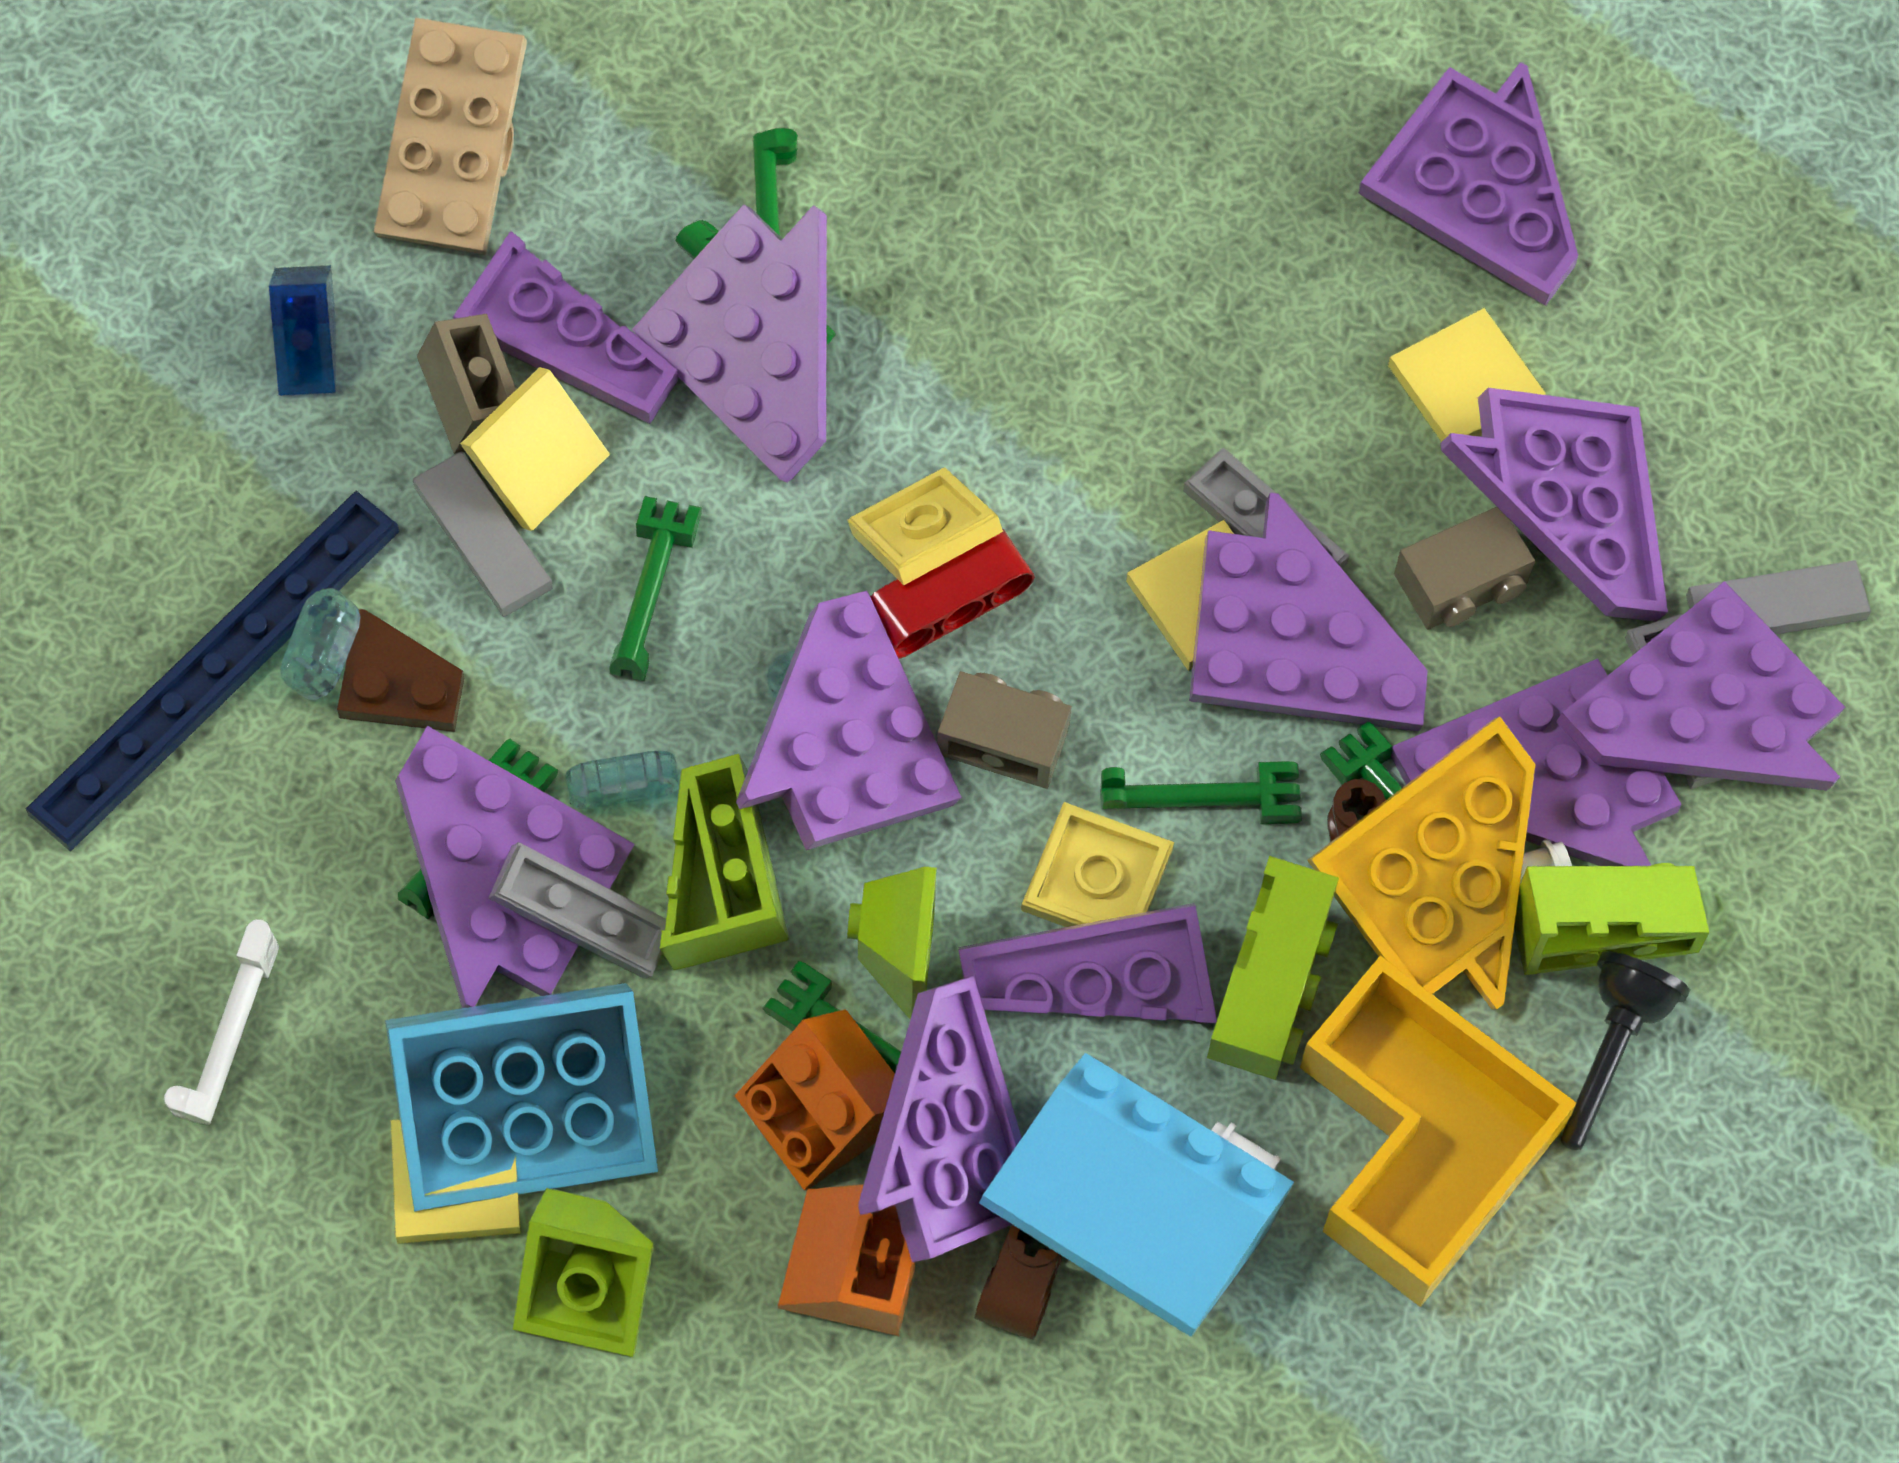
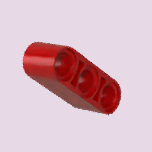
[870,529,1035,659]

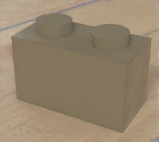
[417,313,516,454]
[1394,507,1535,630]
[937,671,1072,789]

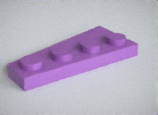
[453,231,678,424]
[958,903,1217,1023]

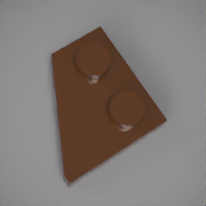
[337,609,464,732]

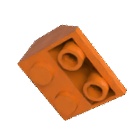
[734,1009,895,1190]
[778,1184,917,1336]

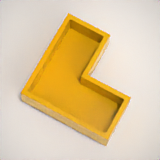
[1300,955,1576,1307]

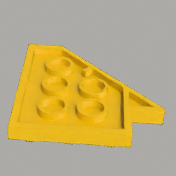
[1307,716,1536,1010]

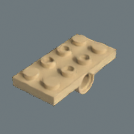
[374,18,527,255]

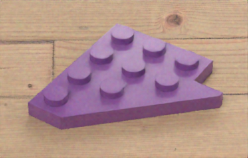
[632,204,827,483]
[1440,388,1668,622]
[1189,493,1428,731]
[1556,581,1845,791]
[736,590,962,850]
[1391,658,1682,866]
[395,726,635,1008]

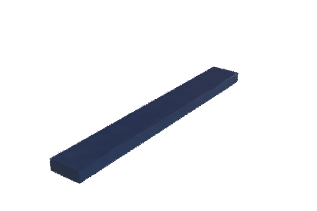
[25,490,399,852]

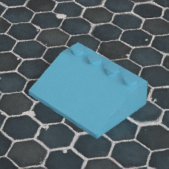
[385,983,658,1211]
[979,1053,1294,1337]

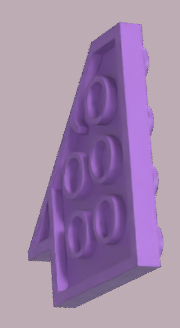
[1358,62,1578,306]
[858,976,1022,1262]

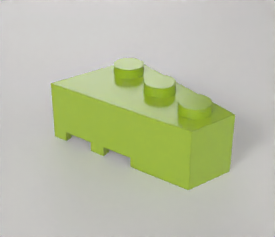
[660,753,789,970]
[1207,856,1339,1080]
[1514,863,1709,975]

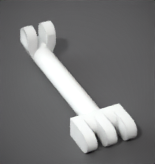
[164,920,279,1125]

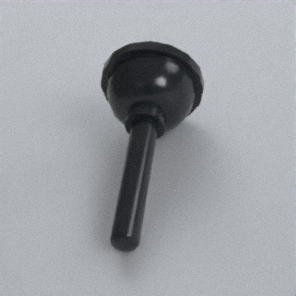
[1560,951,1690,1150]

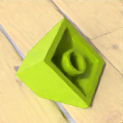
[847,866,937,1019]
[513,1188,654,1357]

